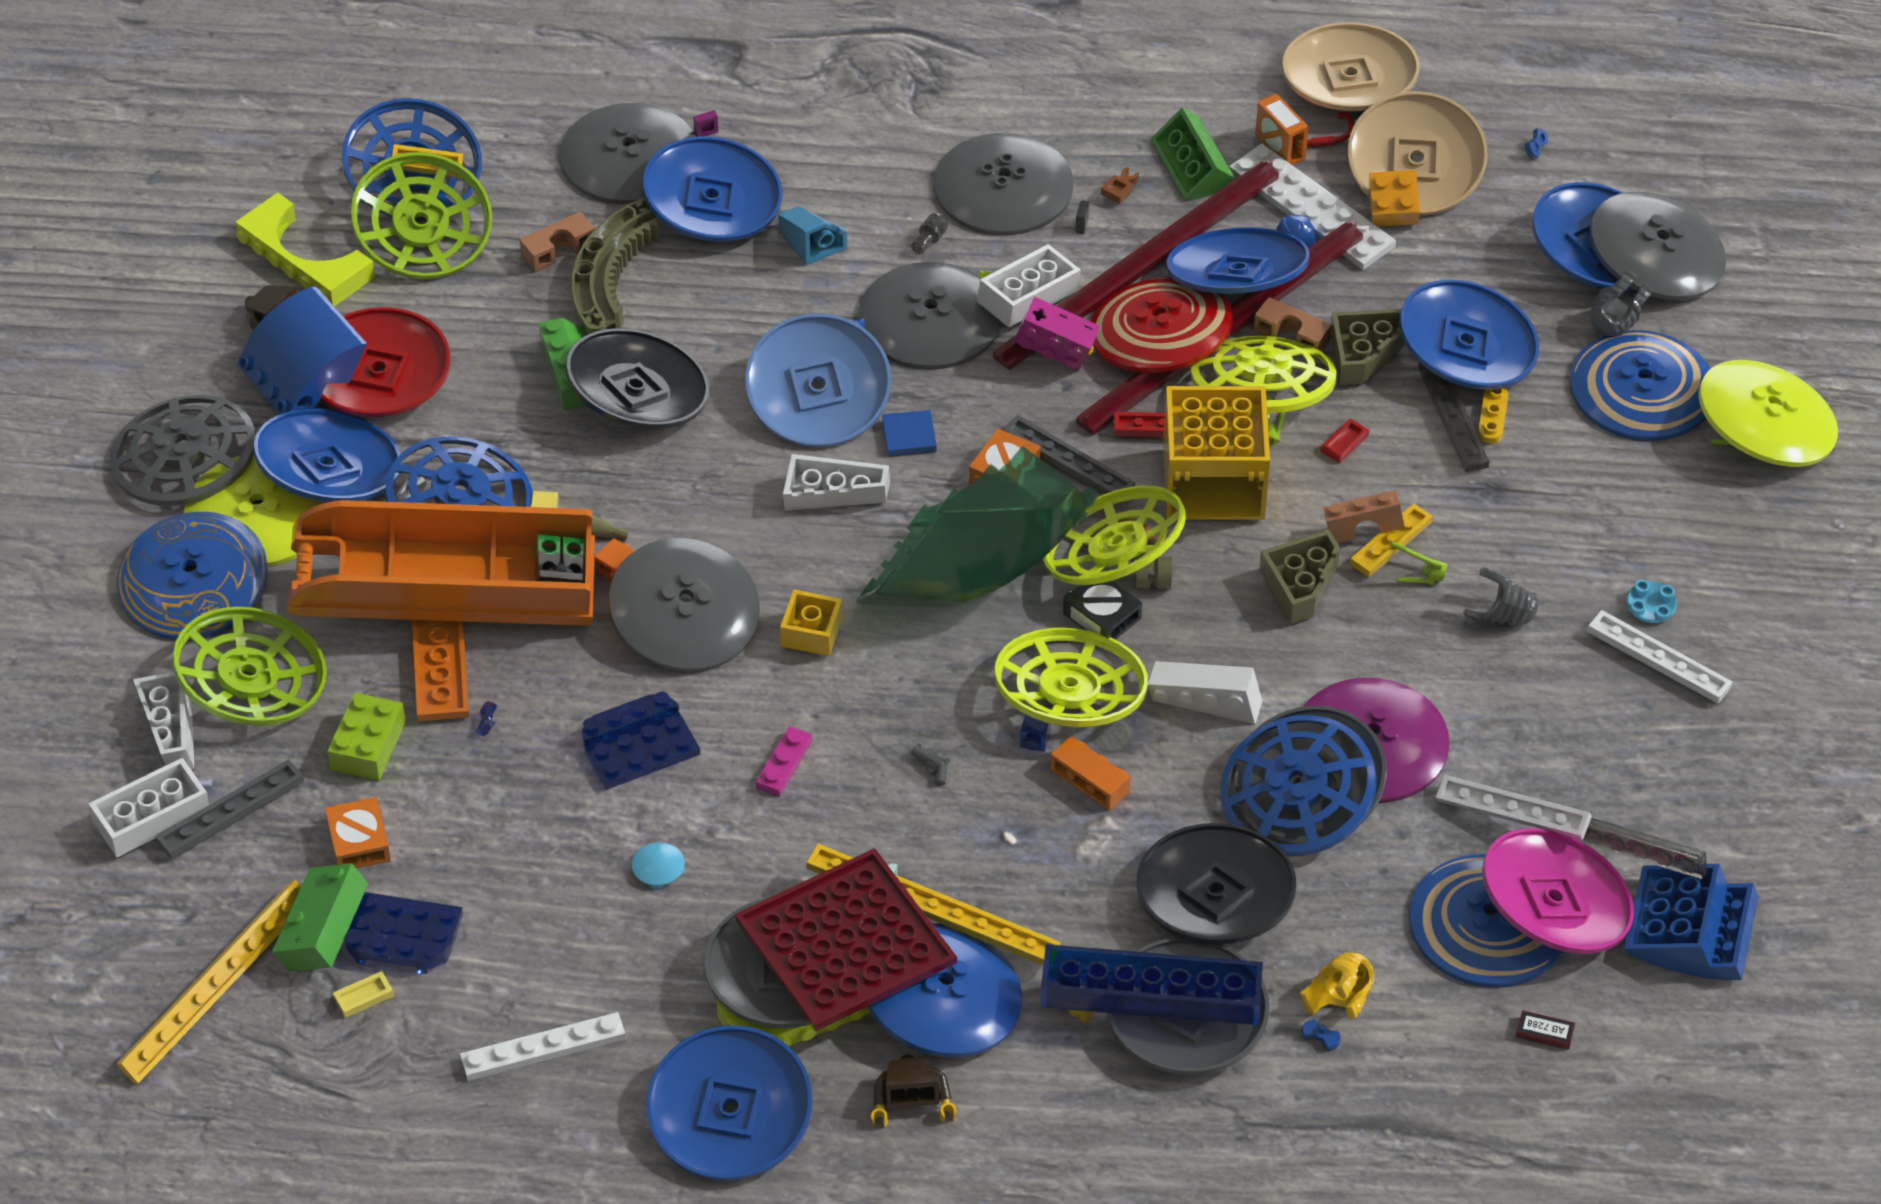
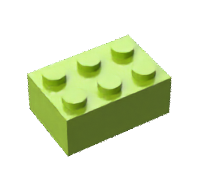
[327,692,406,781]

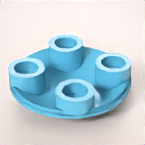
[1626,580,1677,623]
[632,843,685,890]

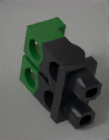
[533,535,586,583]

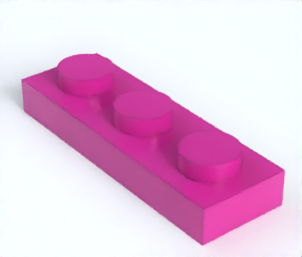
[756,726,813,797]

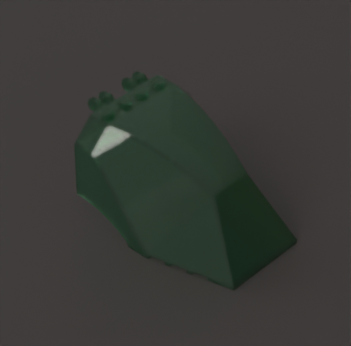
[856,446,1098,608]

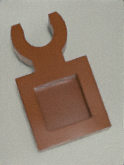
[1101,167,1139,204]

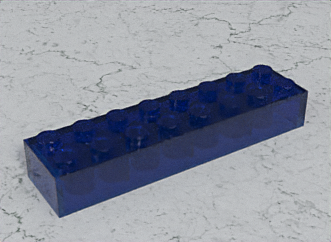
[1040,944,1263,1025]

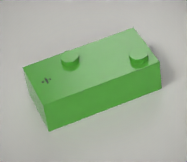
[272,863,368,971]

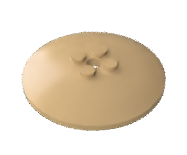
[1282,22,1420,111]
[1348,91,1488,216]

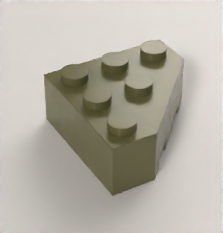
[1331,309,1405,385]
[1259,530,1340,624]

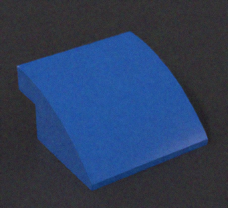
[1624,863,1759,980]

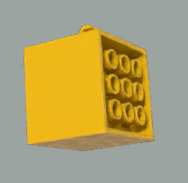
[1163,386,1270,520]

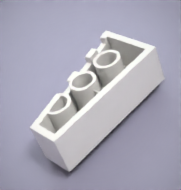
[783,454,890,511]
[1148,661,1263,725]
[133,672,194,769]

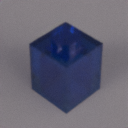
[1020,709,1052,752]

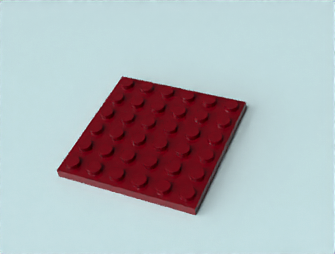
[735,848,957,1032]

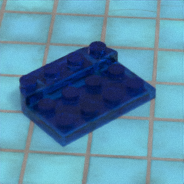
[582,692,701,790]
[344,892,463,974]

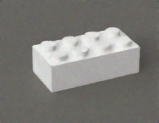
[976,244,1081,327]
[88,758,209,857]

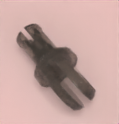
[911,213,948,255]

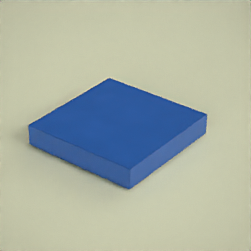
[882,410,937,456]

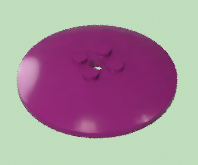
[1304,678,1449,803]

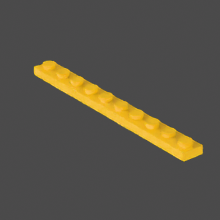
[806,843,1061,968]
[117,880,301,1084]

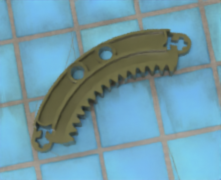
[572,198,659,334]

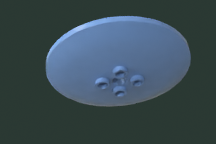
[745,313,891,447]

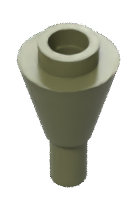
[591,514,629,540]

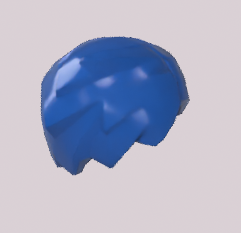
[1276,214,1316,248]

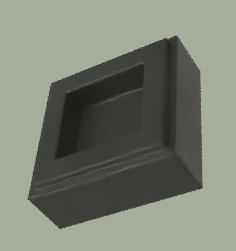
[1075,200,1090,234]

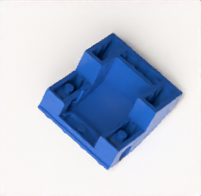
[237,287,367,414]

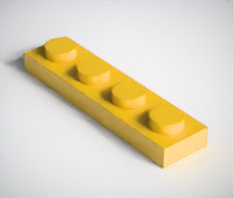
[1350,503,1433,578]

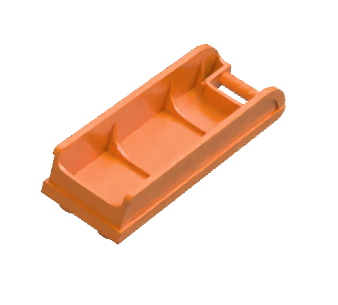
[287,500,595,626]

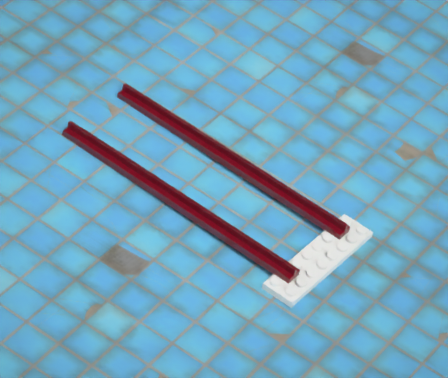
[993,144,1396,436]

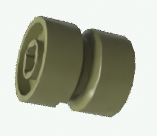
[1136,556,1172,589]

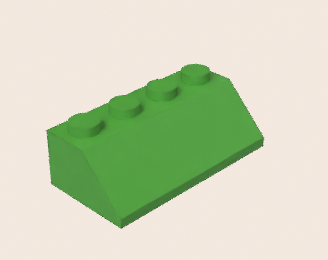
[1151,107,1235,201]
[538,318,588,410]

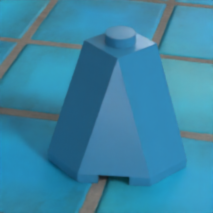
[778,206,847,265]

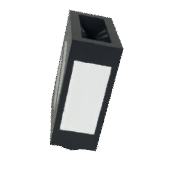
[1063,581,1142,640]

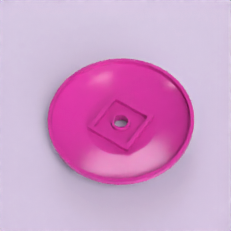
[1482,828,1634,954]

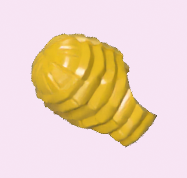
[1300,952,1374,1019]

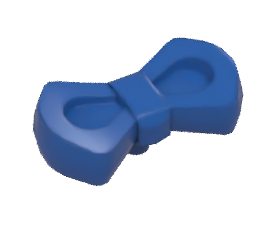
[1524,128,1548,158]
[1302,1019,1341,1051]

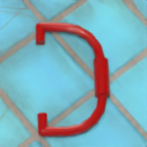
[1307,112,1354,147]

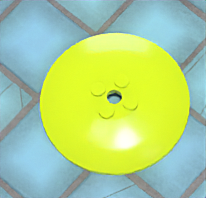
[1699,360,1838,467]
[184,456,327,567]

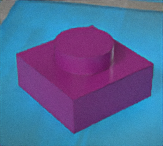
[693,110,719,137]

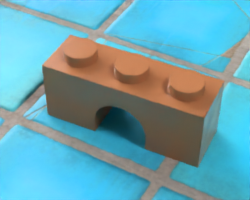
[520,211,595,272]
[1254,297,1332,358]
[1323,490,1405,543]

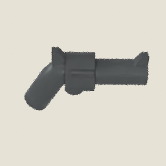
[911,743,950,785]

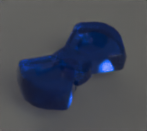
[475,701,497,736]

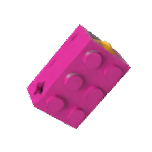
[1014,296,1100,371]

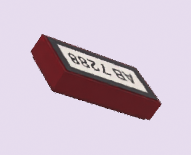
[1516,1010,1575,1049]

